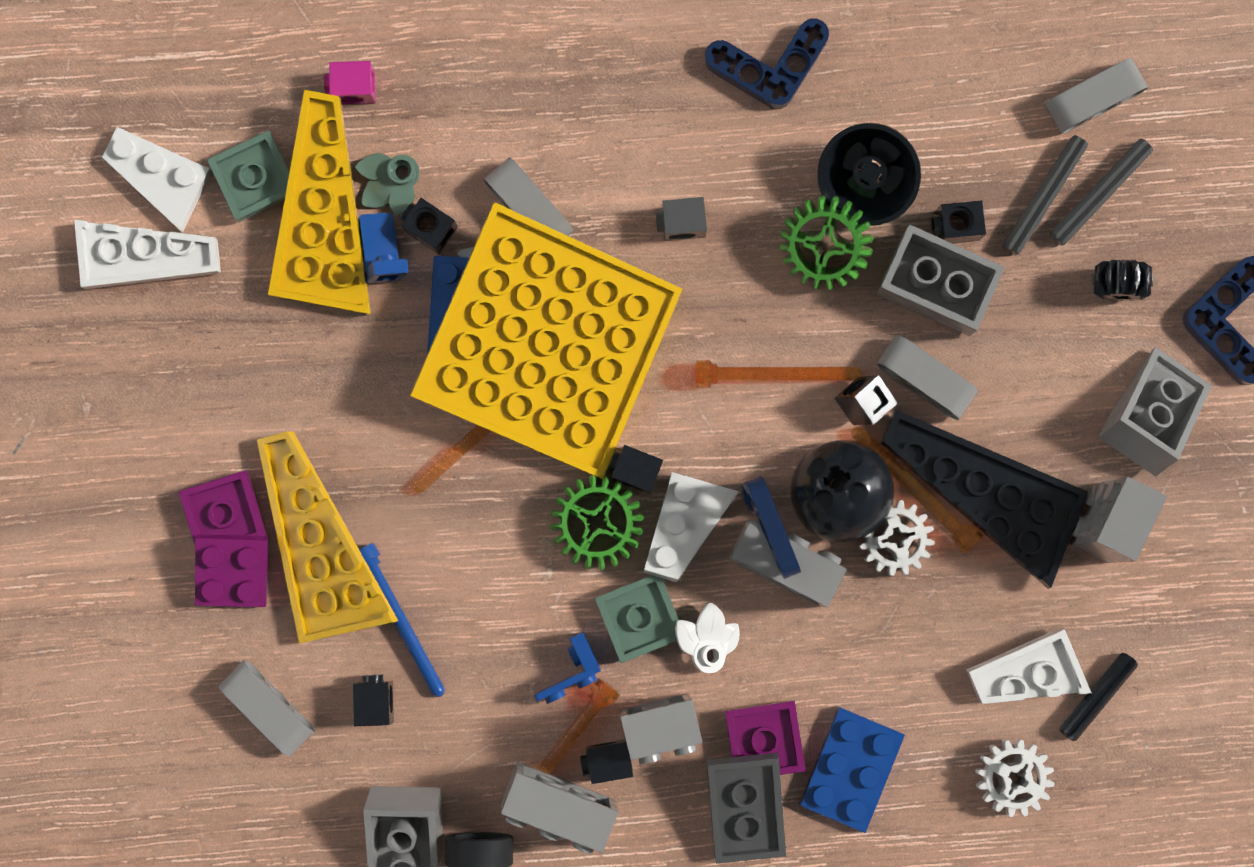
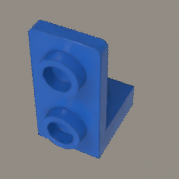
[358,213,409,283]
[534,632,601,704]

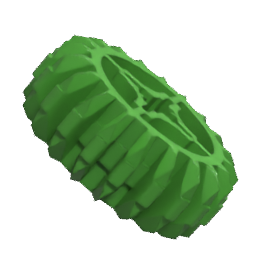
[779,196,874,290]
[550,476,644,570]

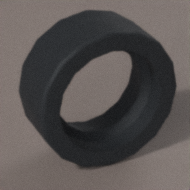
[445,832,513,867]

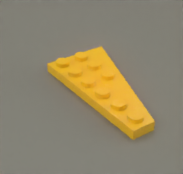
[268,90,372,314]
[257,431,398,644]

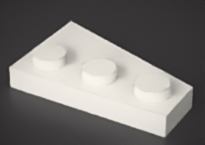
[102,127,212,232]
[643,472,739,582]

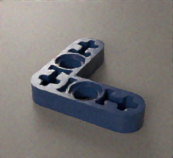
[705,18,829,109]
[1183,256,1254,385]
[740,475,801,579]

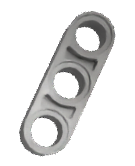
[1045,58,1148,134]
[483,157,574,236]
[876,335,978,420]
[218,660,315,757]

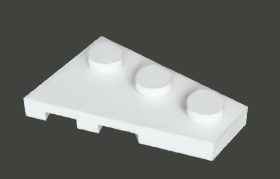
[966,627,1091,704]

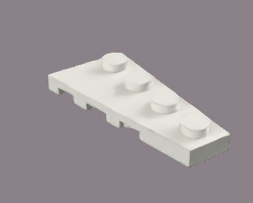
[74,220,221,289]

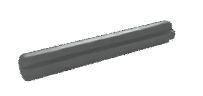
[1003,135,1088,255]
[1050,139,1153,246]

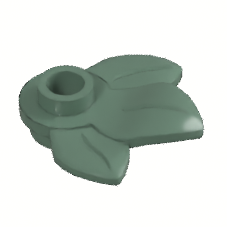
[355,153,420,215]

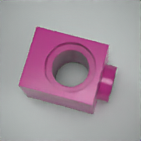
[324,61,376,105]

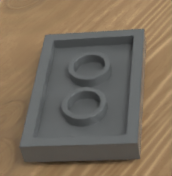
[706,752,786,864]

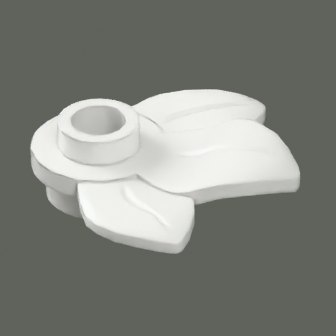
[675,603,740,673]

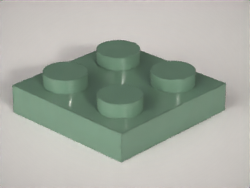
[207,130,290,223]
[595,575,679,663]

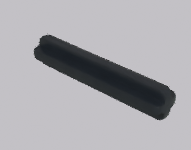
[1059,653,1138,741]

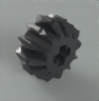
[1092,259,1154,301]

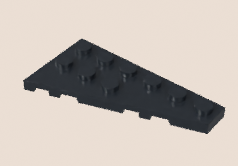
[880,409,1088,589]

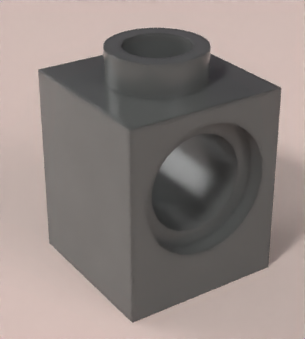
[656,197,707,241]

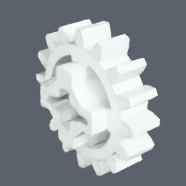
[858,500,935,576]
[975,739,1055,817]

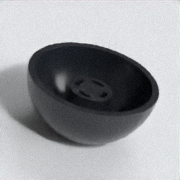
[817,122,921,226]
[791,440,894,542]

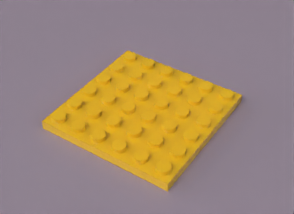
[410,202,683,479]

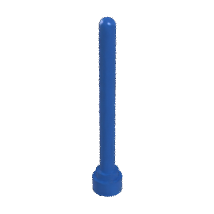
[360,543,445,697]

